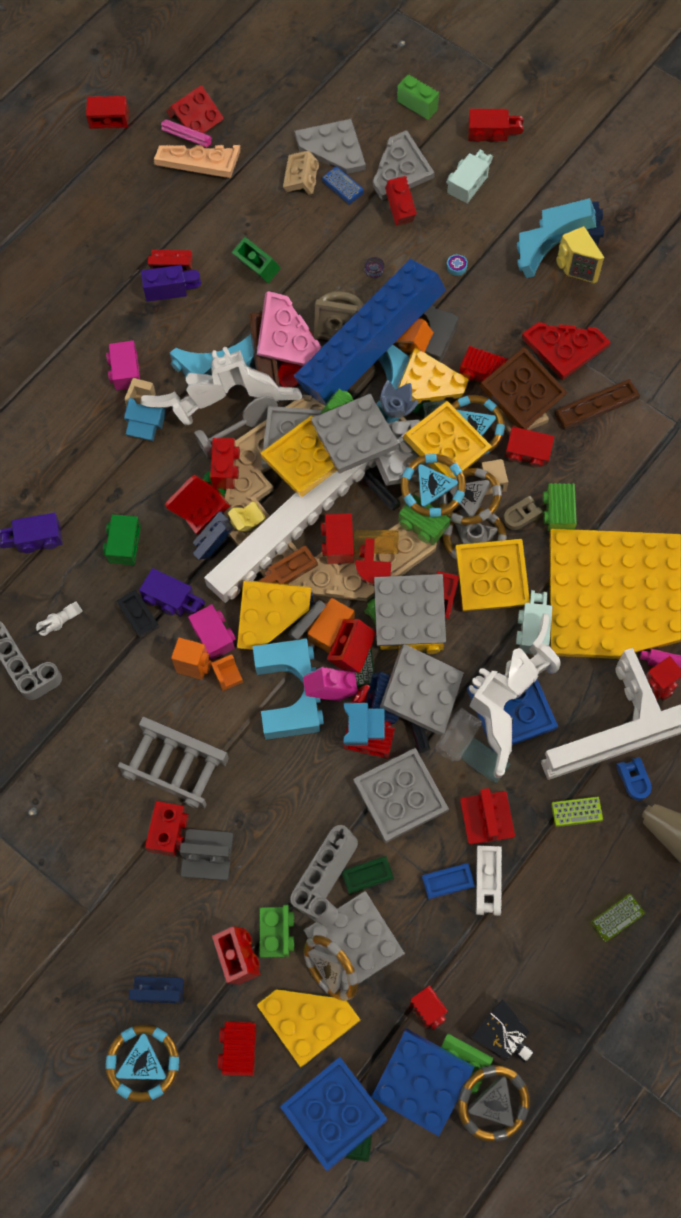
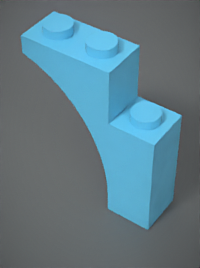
[517,198,596,278]
[170,334,255,378]
[376,345,409,423]

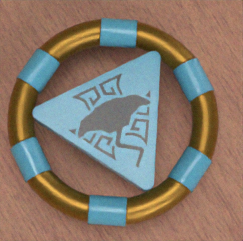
[451,395,505,455]
[401,454,466,517]
[105,1025,179,1102]

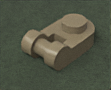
[503,496,544,530]

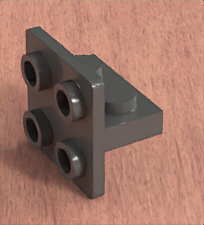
[180,829,233,881]

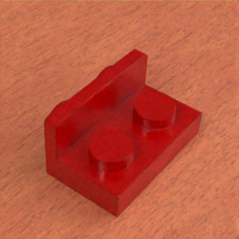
[148,250,192,271]

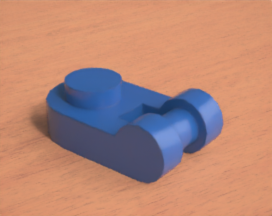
[616,757,652,801]

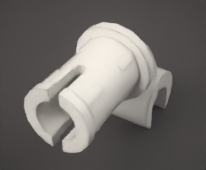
[36,601,83,636]

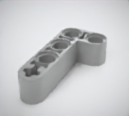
[0,621,62,700]
[290,825,358,926]

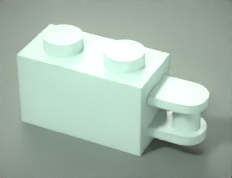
[446,149,493,203]
[516,590,552,654]

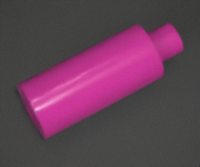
[640,649,681,668]

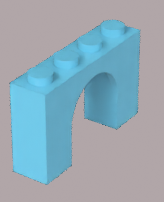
[253,639,324,740]

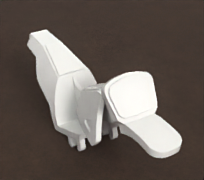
[141,347,302,425]
[469,613,560,778]

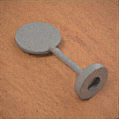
[194,396,278,459]

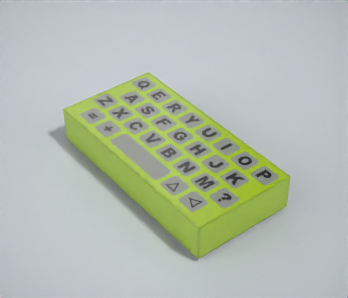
[551,797,603,827]

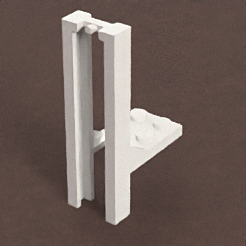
[541,648,681,780]

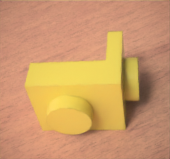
[227,502,266,531]

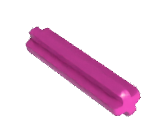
[161,120,212,147]

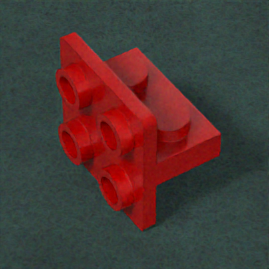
[460,788,515,845]

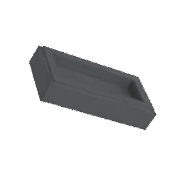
[288,600,327,640]

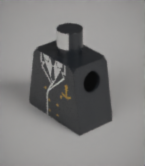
[470,1000,534,1063]

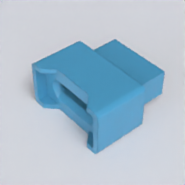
[124,398,166,442]
[344,703,385,745]

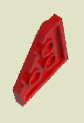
[522,322,611,380]

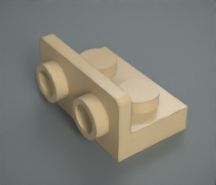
[283,151,319,195]

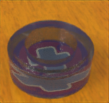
[364,257,385,278]

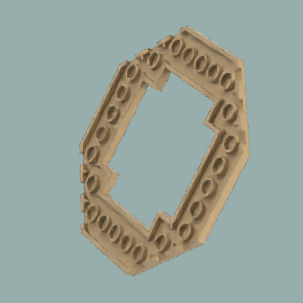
[224,395,440,601]

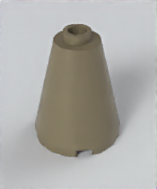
[642,804,681,863]

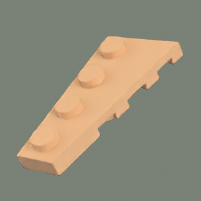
[154,145,240,178]

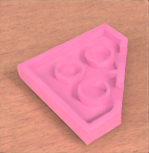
[256,291,321,366]

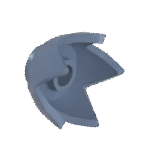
[380,380,419,418]

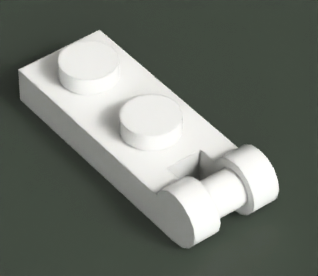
[476,846,502,916]

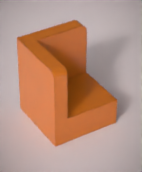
[211,654,243,691]

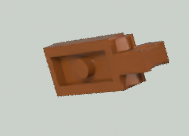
[259,546,318,584]

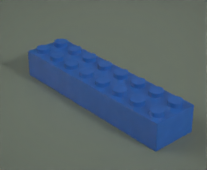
[294,259,446,405]

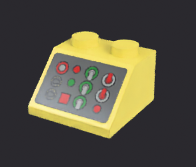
[556,226,604,283]

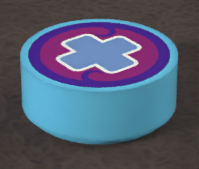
[447,255,467,276]

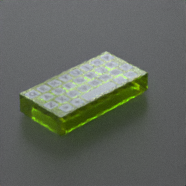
[591,893,646,942]

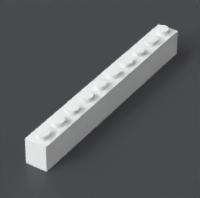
[204,459,377,603]

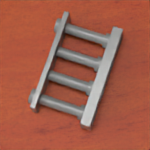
[118,717,229,809]

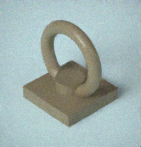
[314,292,364,341]

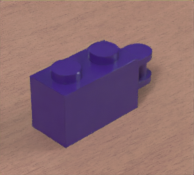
[141,265,201,302]
[0,512,63,553]
[139,568,205,617]

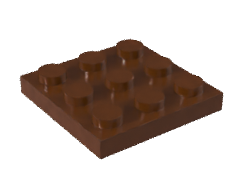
[479,347,568,430]

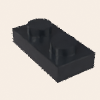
[117,589,159,639]

